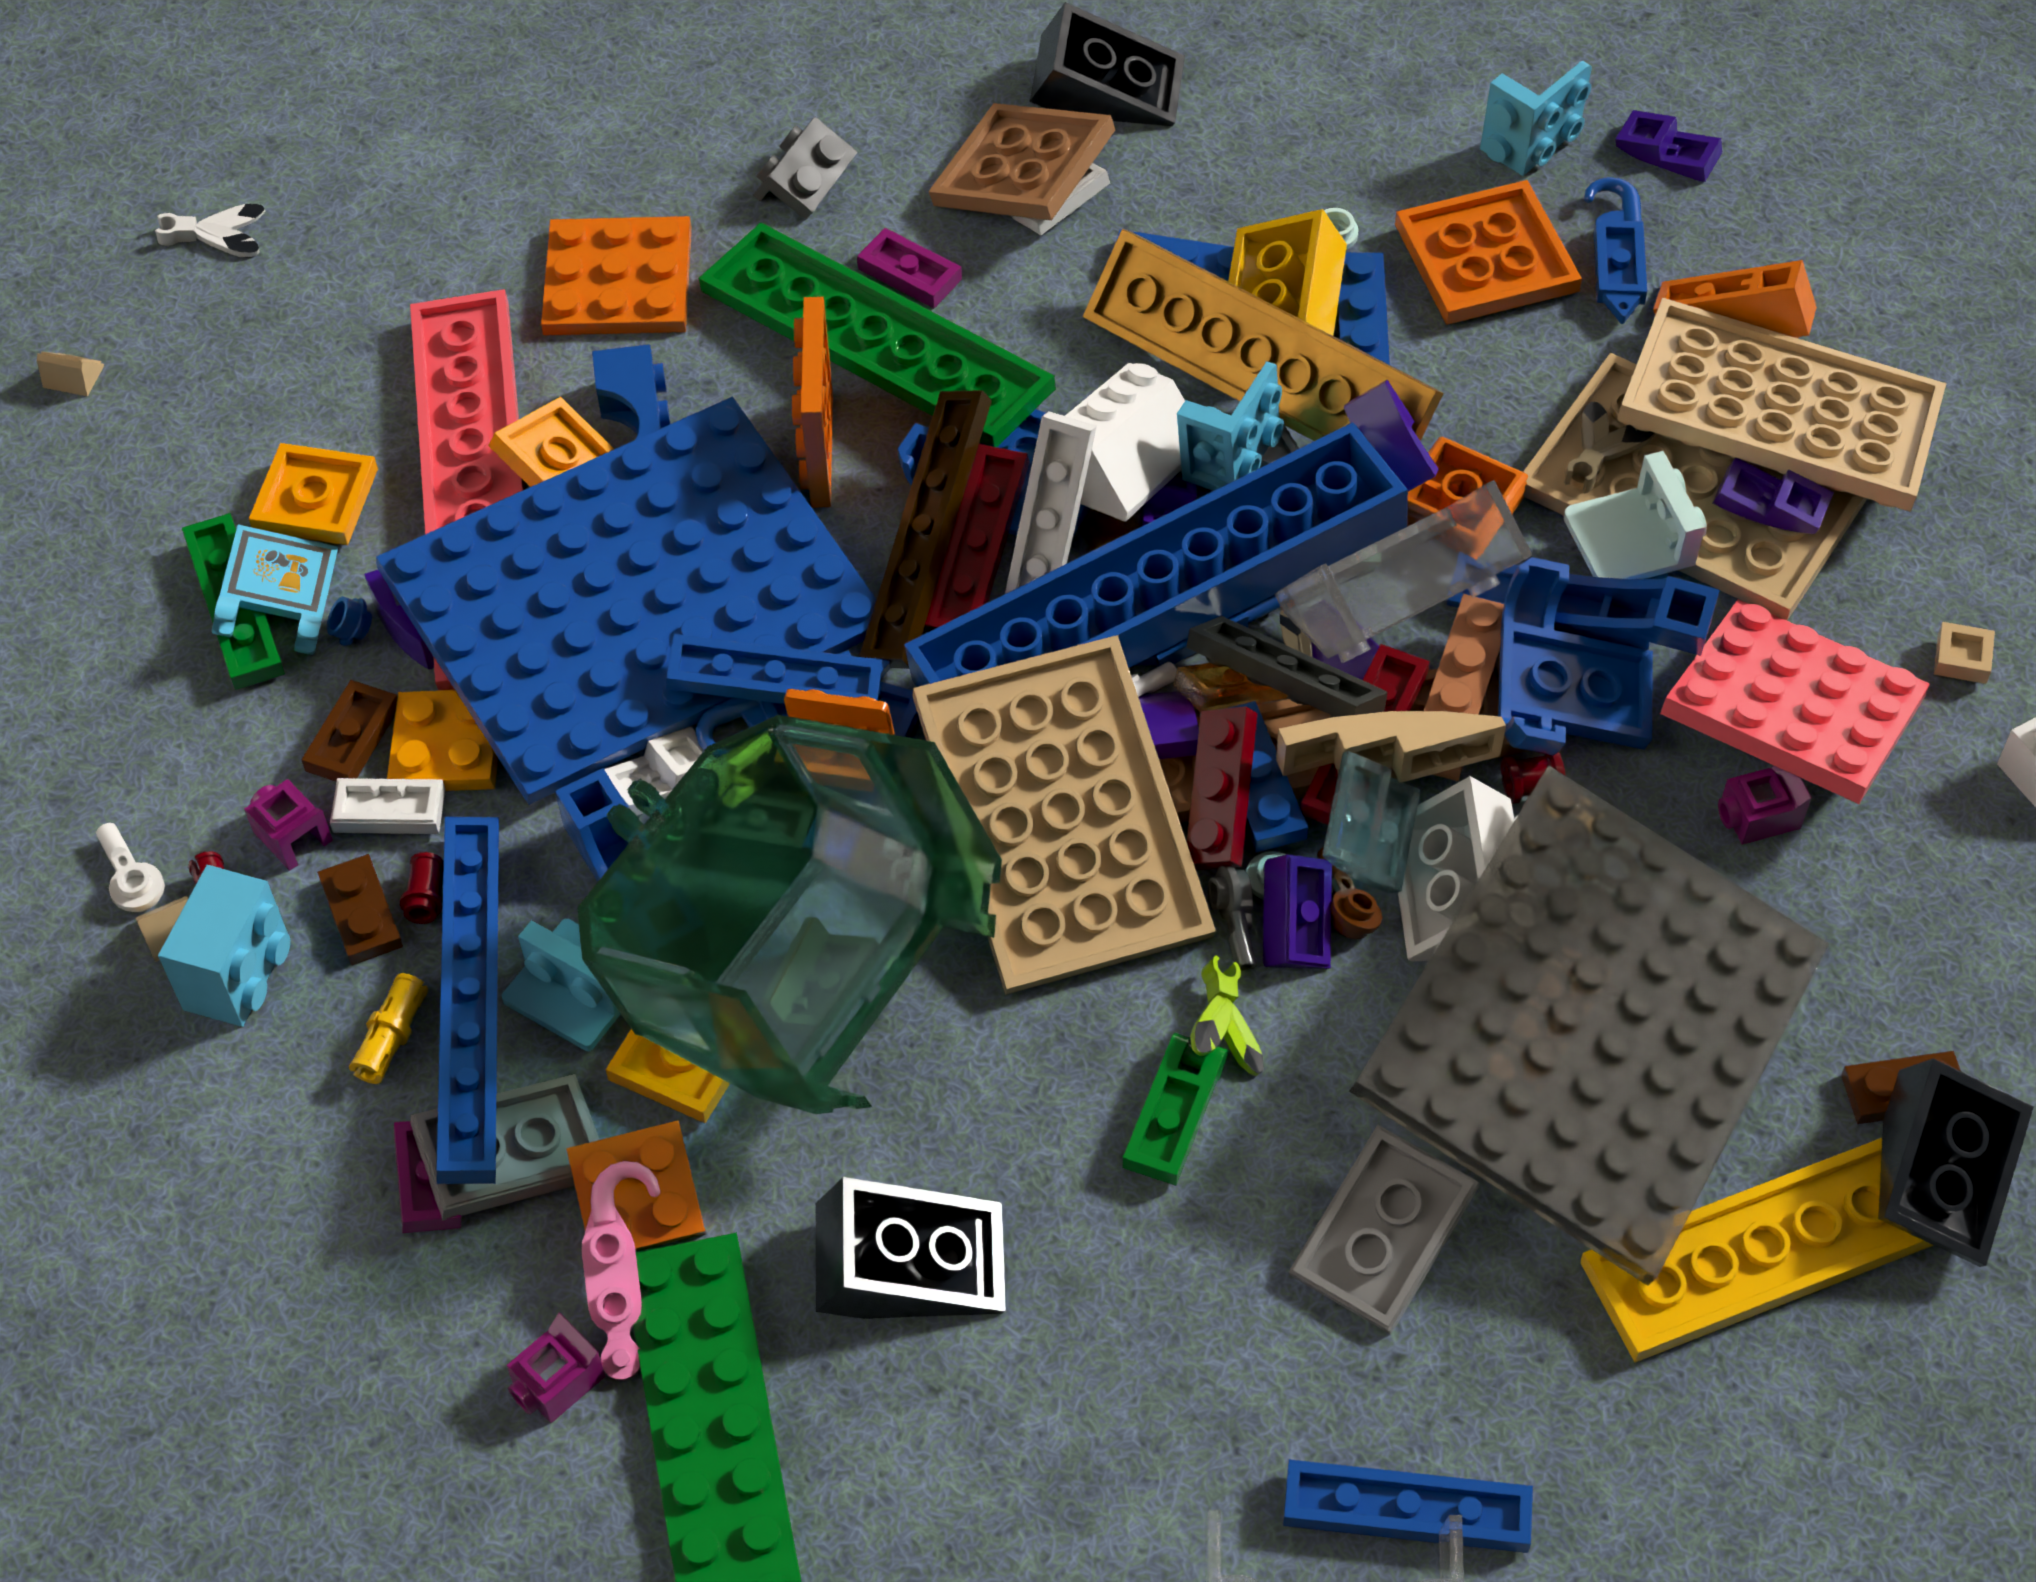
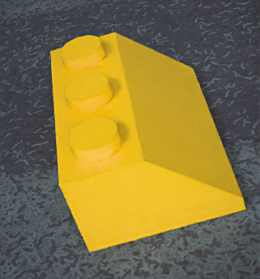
[1228,209,1347,336]

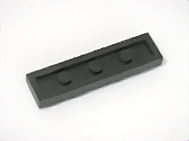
[1186,616,1388,718]

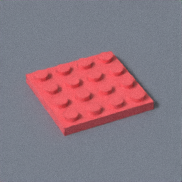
[1660,599,1930,804]

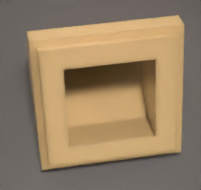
[37,351,104,396]
[136,896,188,962]

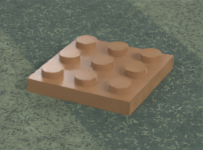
[928,103,1115,221]

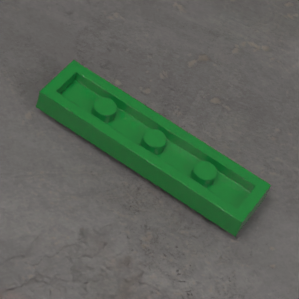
[182,513,285,690]

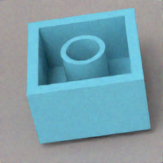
[158,865,291,1027]

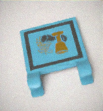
[211,524,338,655]

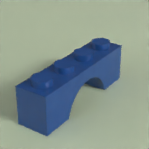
[592,344,671,439]
[555,768,709,983]

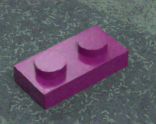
[857,228,962,309]
[394,1121,461,1233]

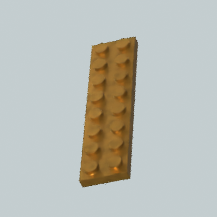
[1083,229,1444,441]

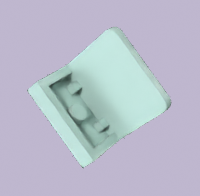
[1564,451,1707,579]

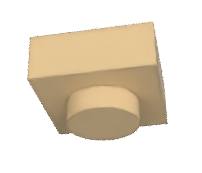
[1934,622,1995,684]

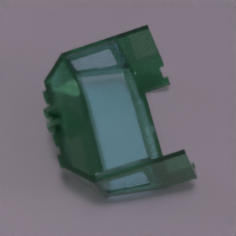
[577,715,1002,1115]

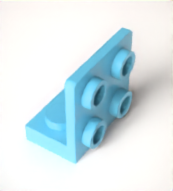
[1177,362,1284,491]

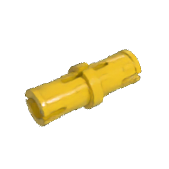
[349,973,428,1084]

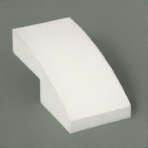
[604,727,713,818]

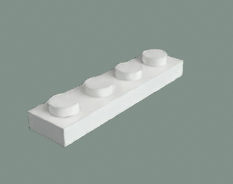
[1005,411,1097,594]

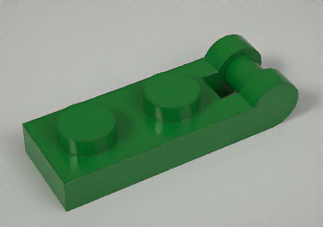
[1122,1033,1228,1186]

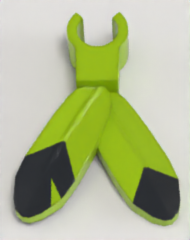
[1190,955,1264,1076]

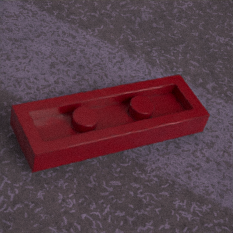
[1187,706,1258,870]

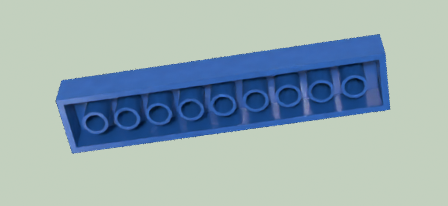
[904,422,1408,687]

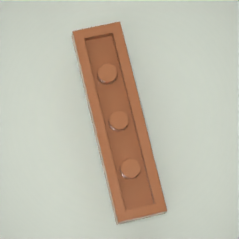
[1424,594,1504,781]

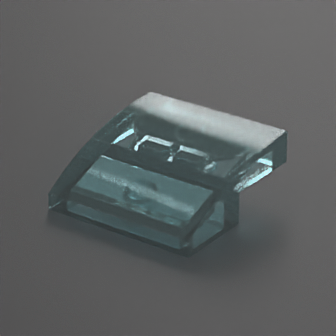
[1322,751,1421,894]

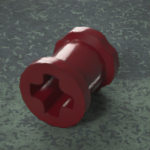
[1501,752,1566,804]

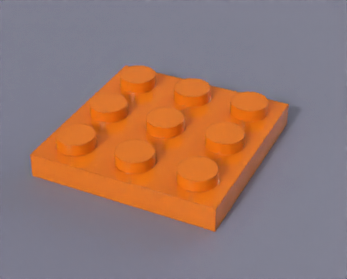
[1395,180,1582,325]
[541,216,692,335]
[792,297,833,508]

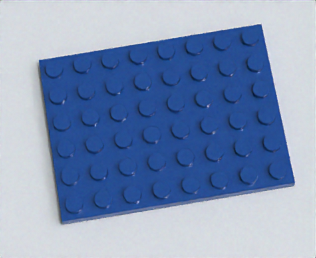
[376,396,877,805]

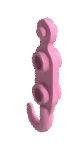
[582,1161,660,1381]

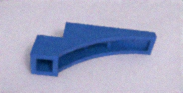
[1447,552,1720,656]

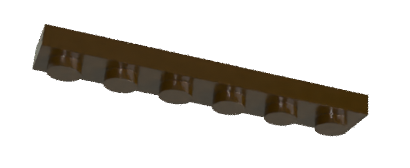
[859,390,992,669]

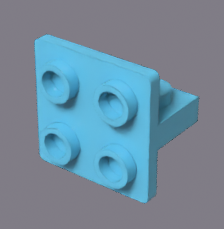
[502,919,652,1051]

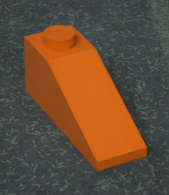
[1653,260,1817,338]

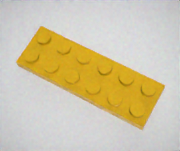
[1580,1138,1933,1363]

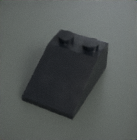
[1029,2,1185,126]
[1878,1058,2034,1267]
[815,1177,1005,1319]

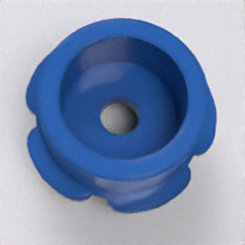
[327,596,372,646]

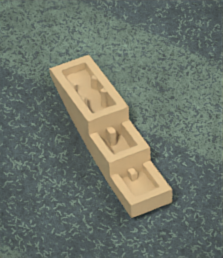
[1276,711,1506,783]

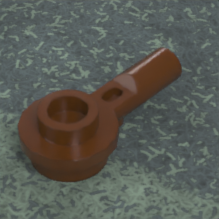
[1317,845,1383,939]

